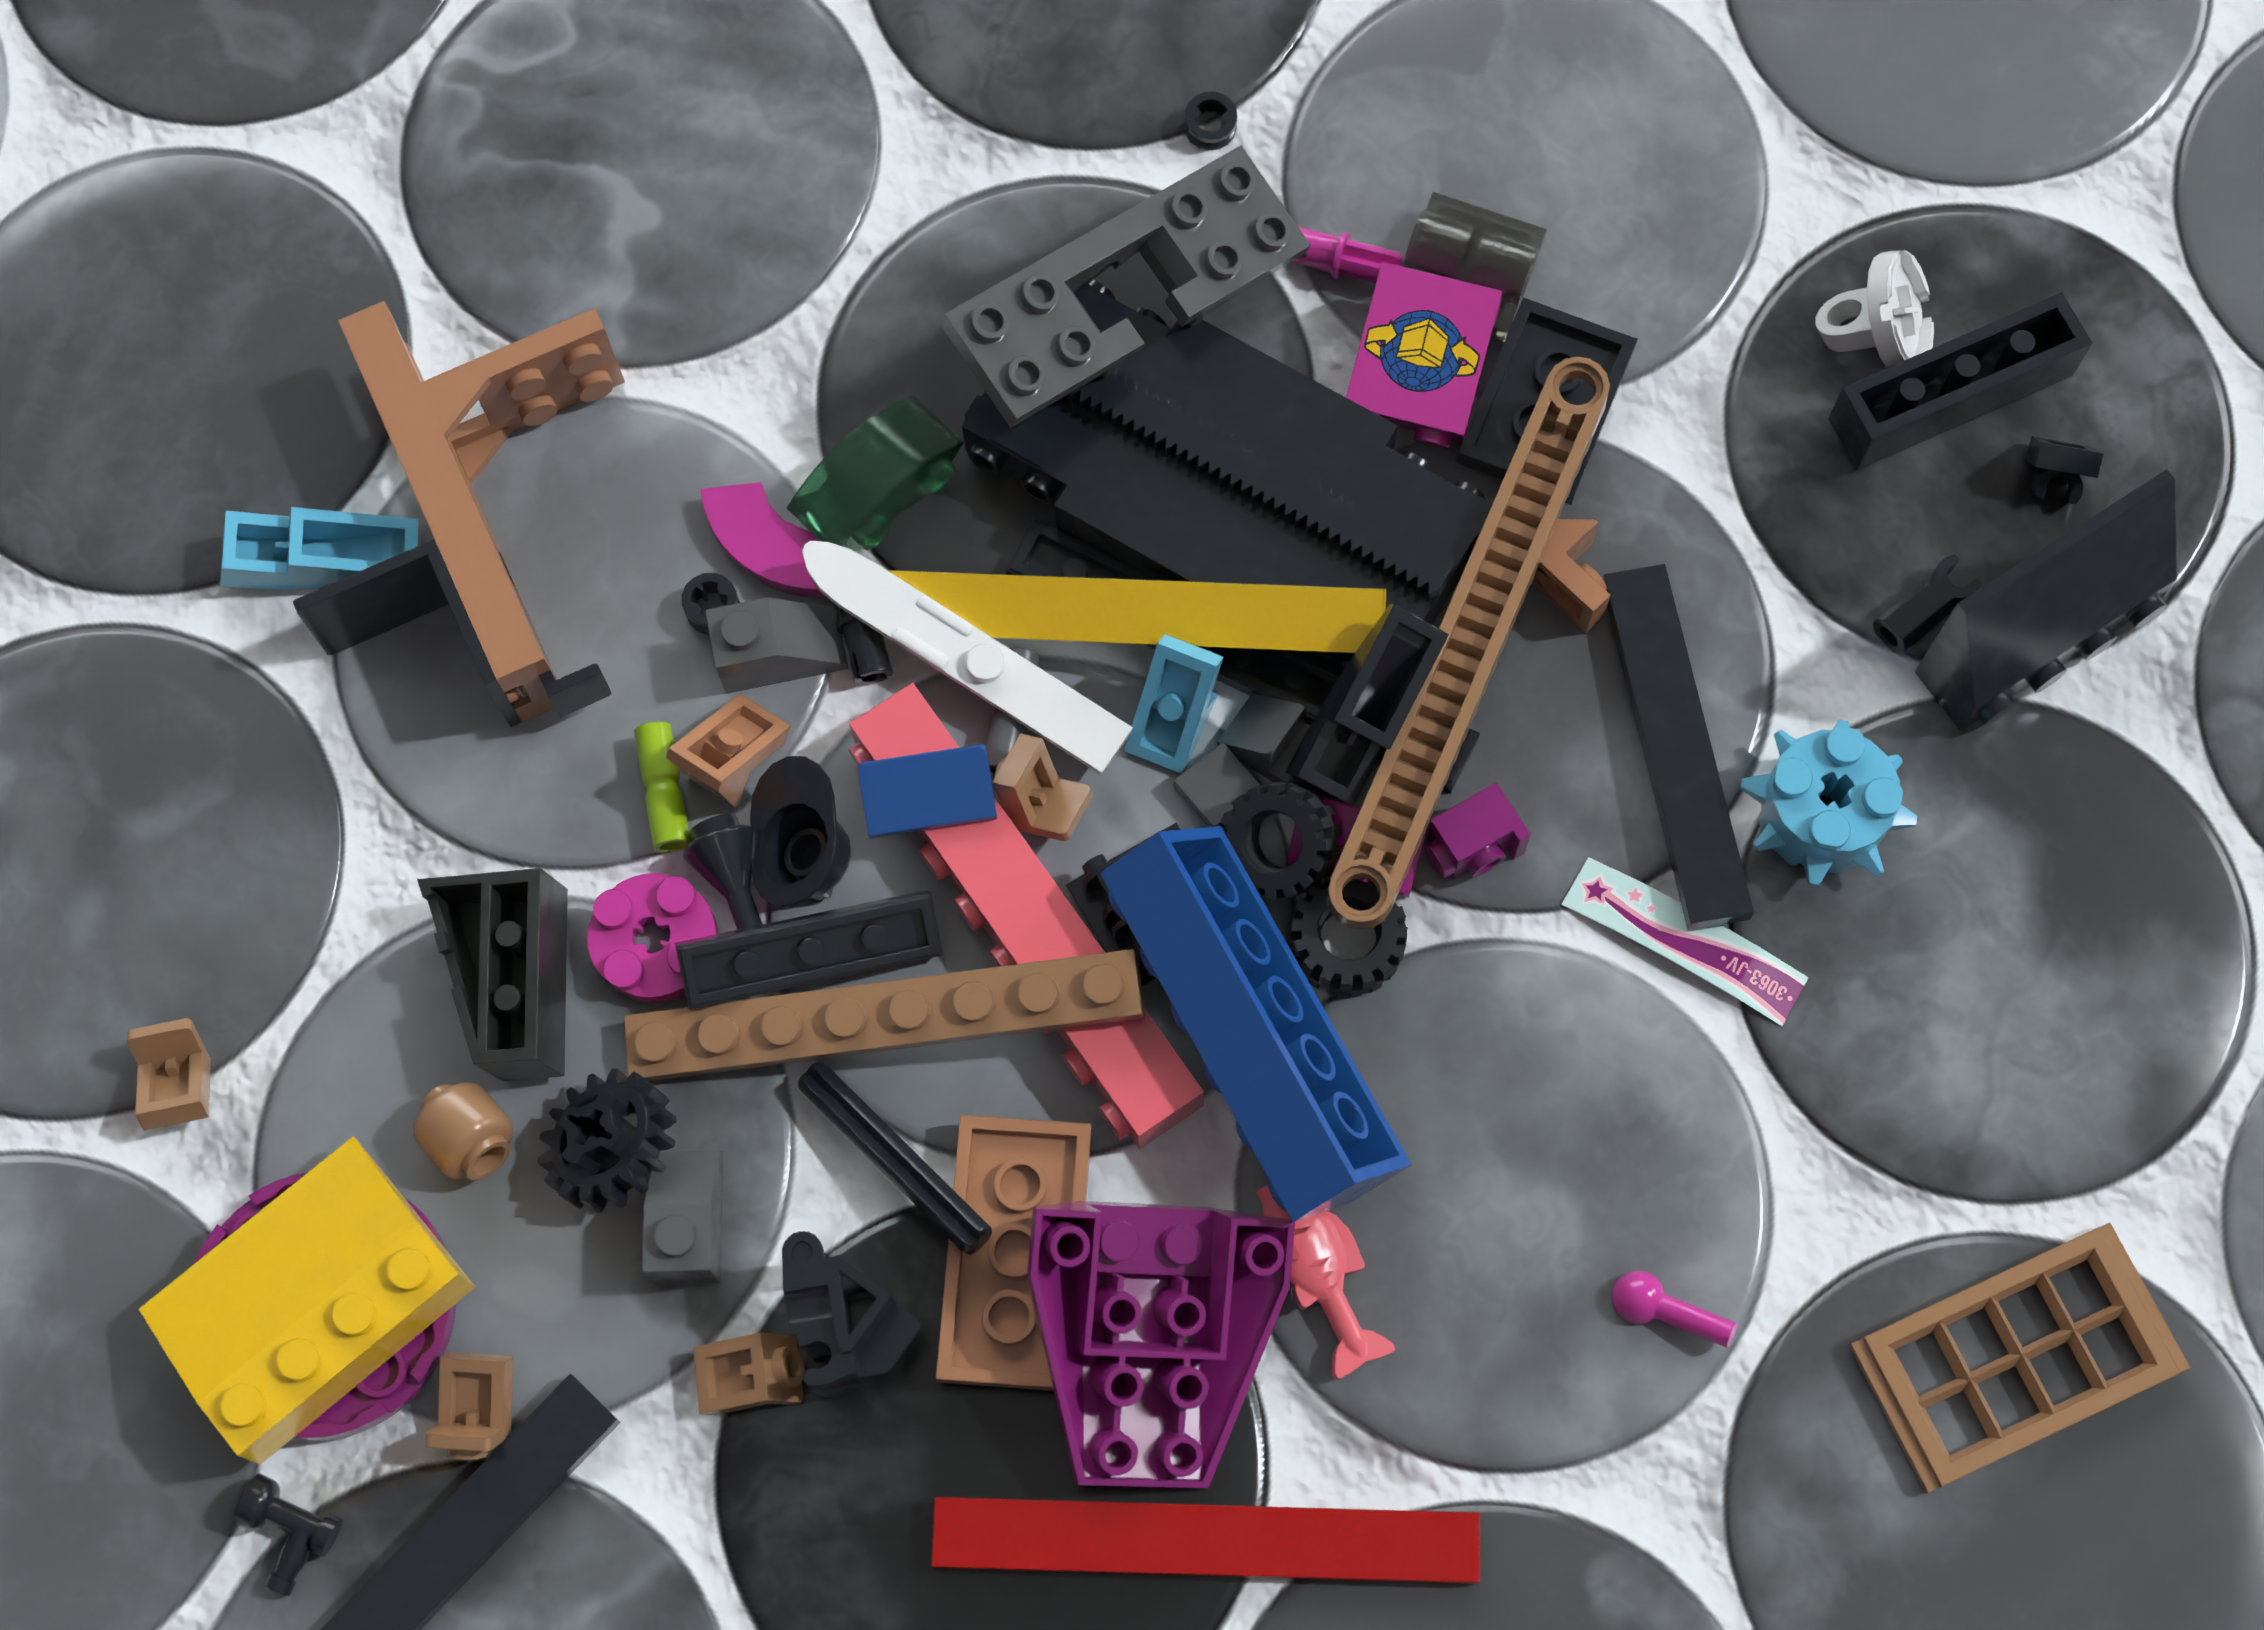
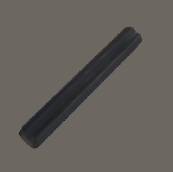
[798,1062,992,1255]

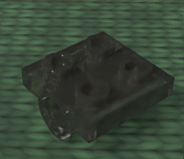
[1403,192,1547,342]

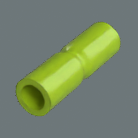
[634,721,691,853]

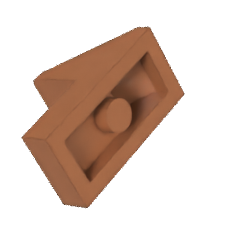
[1532,519,1611,634]
[666,693,791,808]

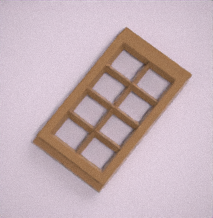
[1848,1222,2191,1494]

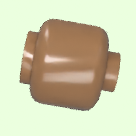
[413,1082,513,1180]

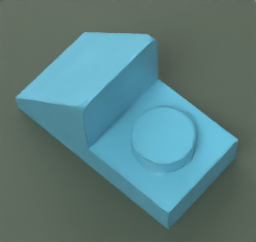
[1124,634,1223,774]

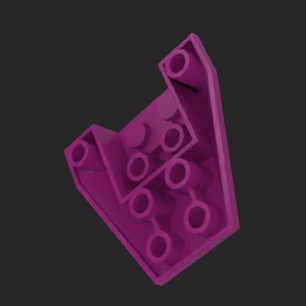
[1027,1201,1295,1488]

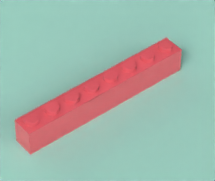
[848,682,1204,1150]

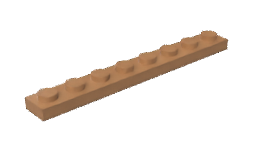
[624,949,1145,1081]

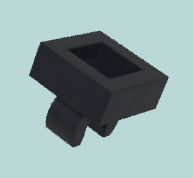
[2026,436,2104,504]

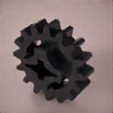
[537,1068,677,1213]

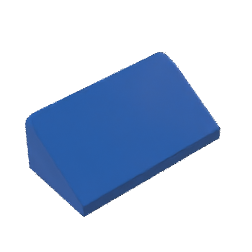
[857,745,997,839]

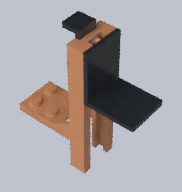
[293,301,625,727]

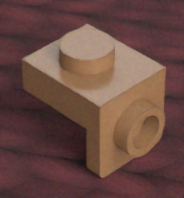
[992,734,1093,841]
[127,1018,211,1131]
[425,1352,514,1460]

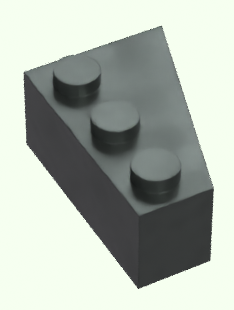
[417,868,568,1081]

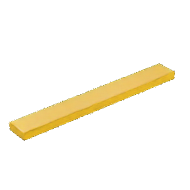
[889,570,1386,653]

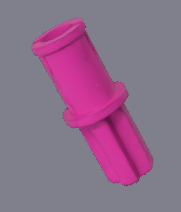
[1291,226,1403,283]

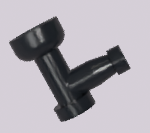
[233,1473,343,1596]

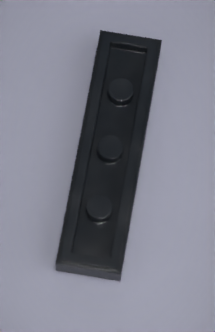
[674,890,943,1009]

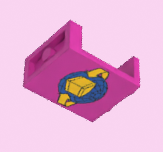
[1346,261,1502,449]

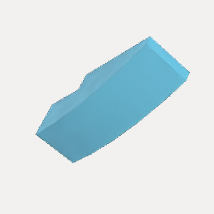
[220,507,418,590]

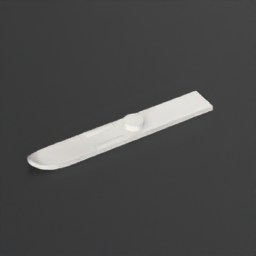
[802,541,1133,775]

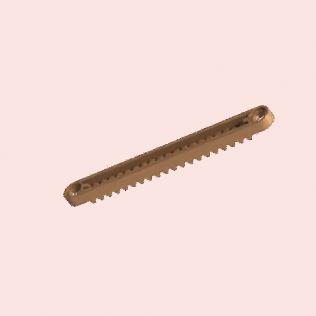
[1328,356,1610,930]

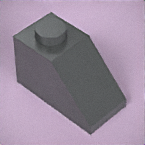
[705,597,849,694]
[642,1150,723,1285]

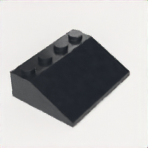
[1915,469,2177,731]

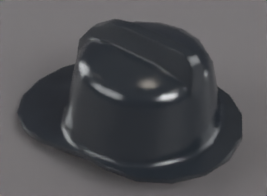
[750,756,851,906]

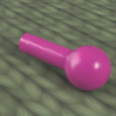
[1612,1271,1738,1348]

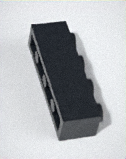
[1828,292,2093,470]

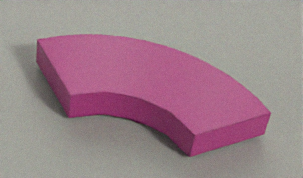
[700,482,831,597]

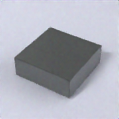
[1174,742,1260,827]

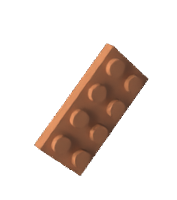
[936,1115,1092,1391]

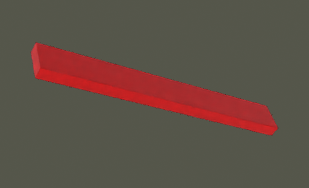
[932,1497,1480,1584]

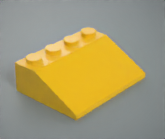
[138,1136,476,1465]

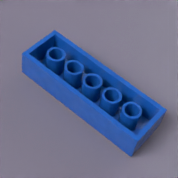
[1100,826,1412,1222]

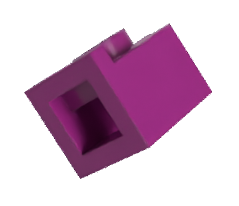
[1424,782,1531,880]

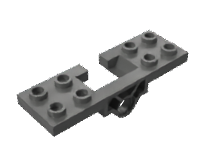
[939,145,1311,428]

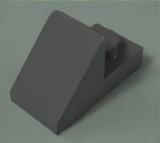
[1217,693,1332,800]

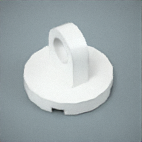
[1816,250,1934,368]

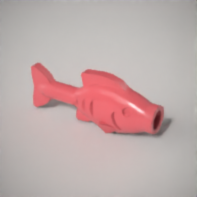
[1256,1185,1395,1380]

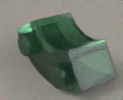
[786,395,964,551]

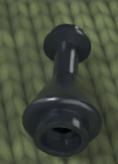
[683,814,762,930]

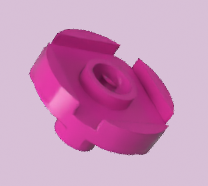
[587,873,719,1003]

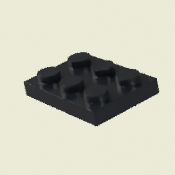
[1456,297,1638,505]

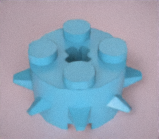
[1740,719,1917,887]

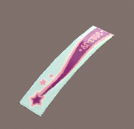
[1561,857,1808,1026]

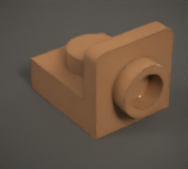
[693,1332,804,1415]

